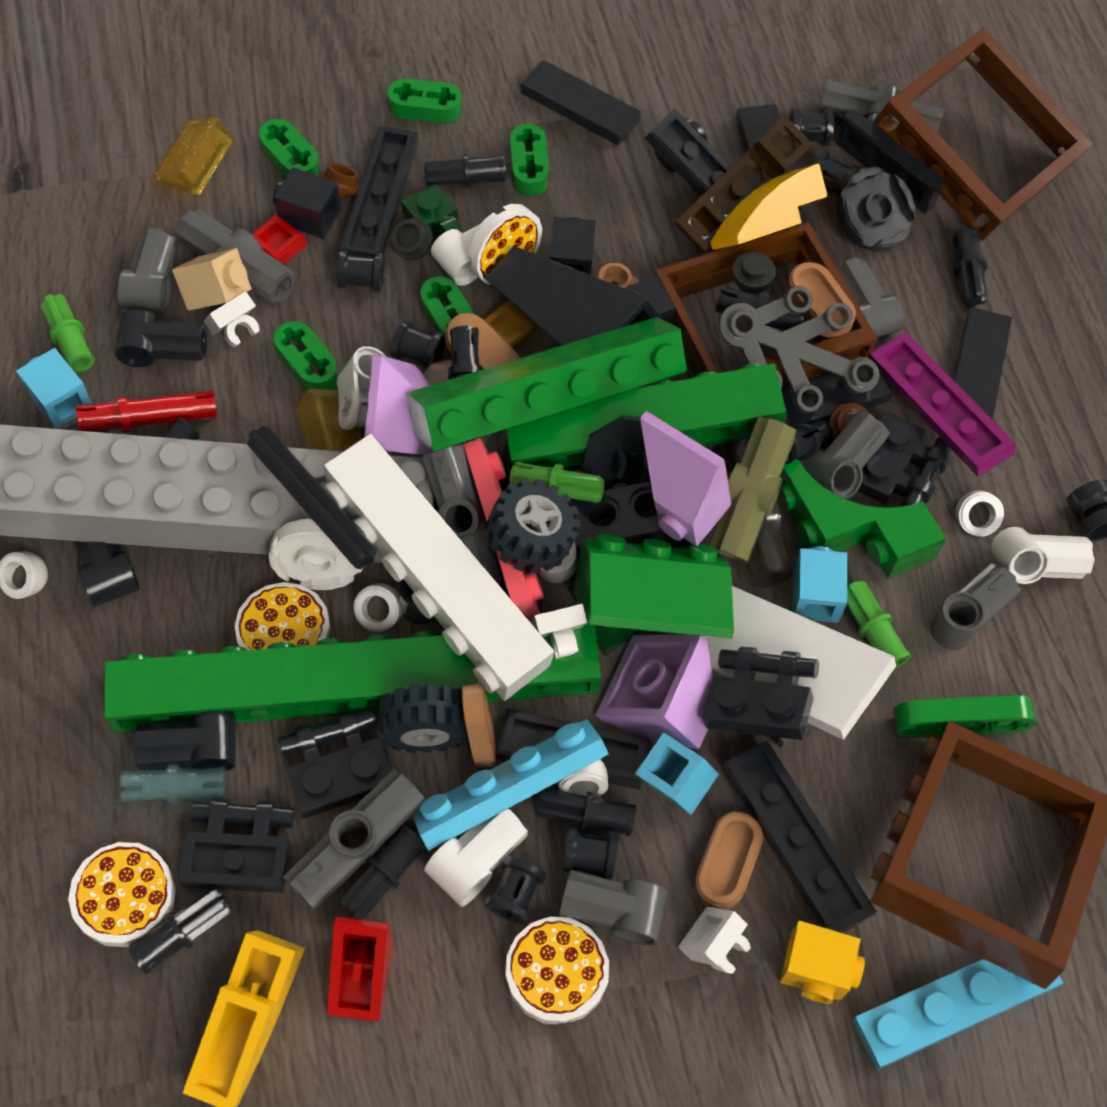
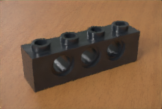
[525,481,702,575]

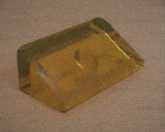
[153,117,233,195]
[297,389,363,452]

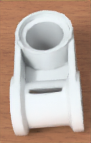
[337,347,386,430]

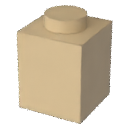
[172,248,252,310]

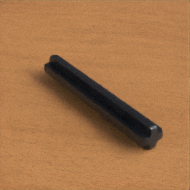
[247,426,377,569]

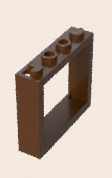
[873,28,1093,241]
[655,222,878,390]
[870,721,1107,990]

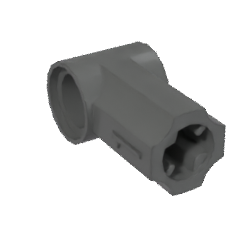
[117,228,178,312]
[837,257,904,338]
[803,410,890,499]
[931,563,1021,650]
[559,870,668,946]

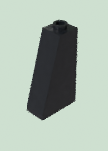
[486,246,660,346]

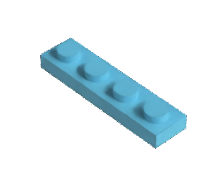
[412,719,609,851]
[851,935,1063,1071]

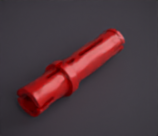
[75,390,217,433]

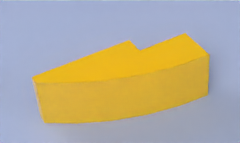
[710,164,827,250]
[183,930,305,1107]

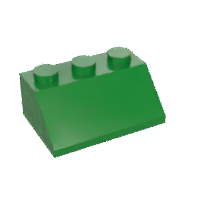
[573,534,734,639]

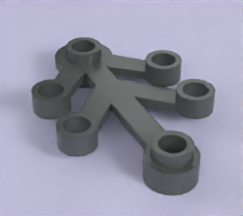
[718,286,879,413]

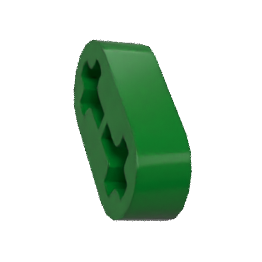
[387,78,462,123]
[259,119,320,178]
[510,124,549,197]
[420,276,474,348]
[274,321,339,395]

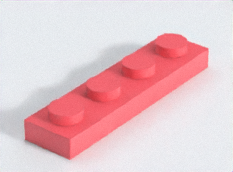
[463,438,544,622]

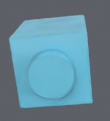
[16,348,92,429]
[792,546,847,623]
[635,732,719,815]

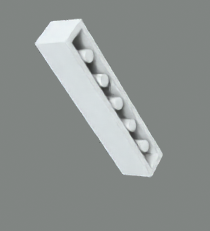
[323,434,554,701]

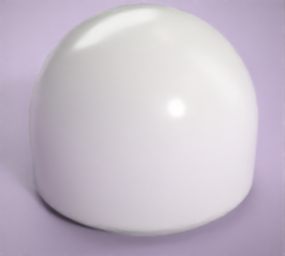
[955,490,1004,537]
[0,551,48,599]
[354,583,402,632]
[558,759,608,798]

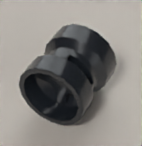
[1067,479,1107,541]

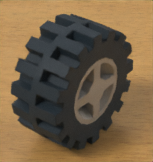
[486,479,580,573]
[380,684,468,753]

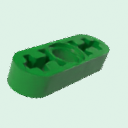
[892,695,1036,738]

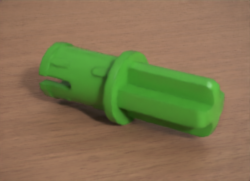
[41,294,95,373]
[510,462,605,502]
[847,581,911,669]

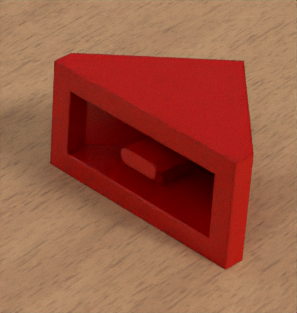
[327,917,394,1022]

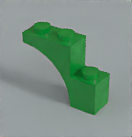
[777,460,946,579]

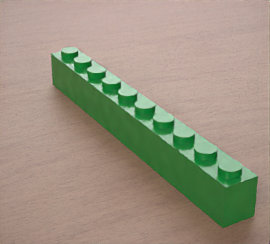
[104,624,601,733]

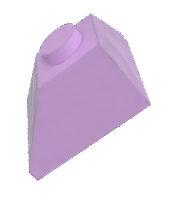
[364,355,452,455]
[640,411,732,546]
[595,634,713,749]

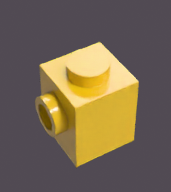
[779,921,865,1004]

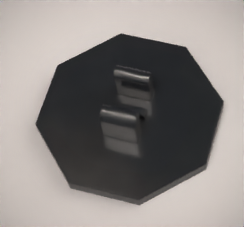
[581,415,651,490]

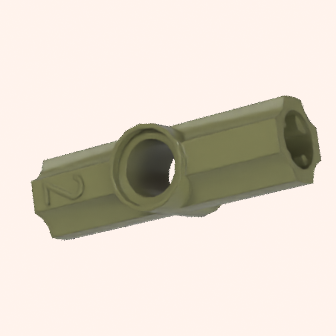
[710,417,797,563]

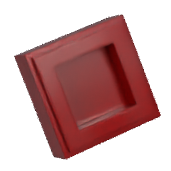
[251,214,307,265]

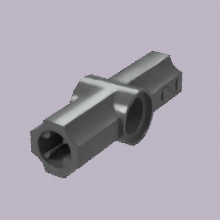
[819,80,945,133]
[175,210,296,304]
[422,444,504,581]
[283,769,425,911]

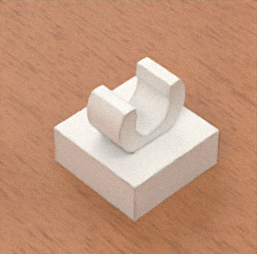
[204,291,259,348]
[530,604,588,659]
[678,907,751,974]

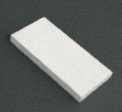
[705,586,896,740]

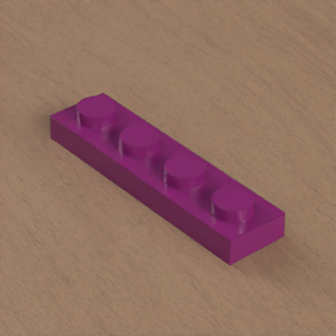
[870,332,1016,477]

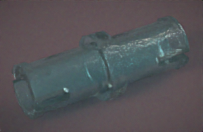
[120,764,226,805]

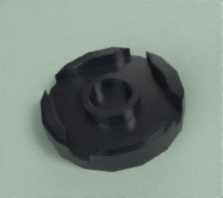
[836,167,916,251]

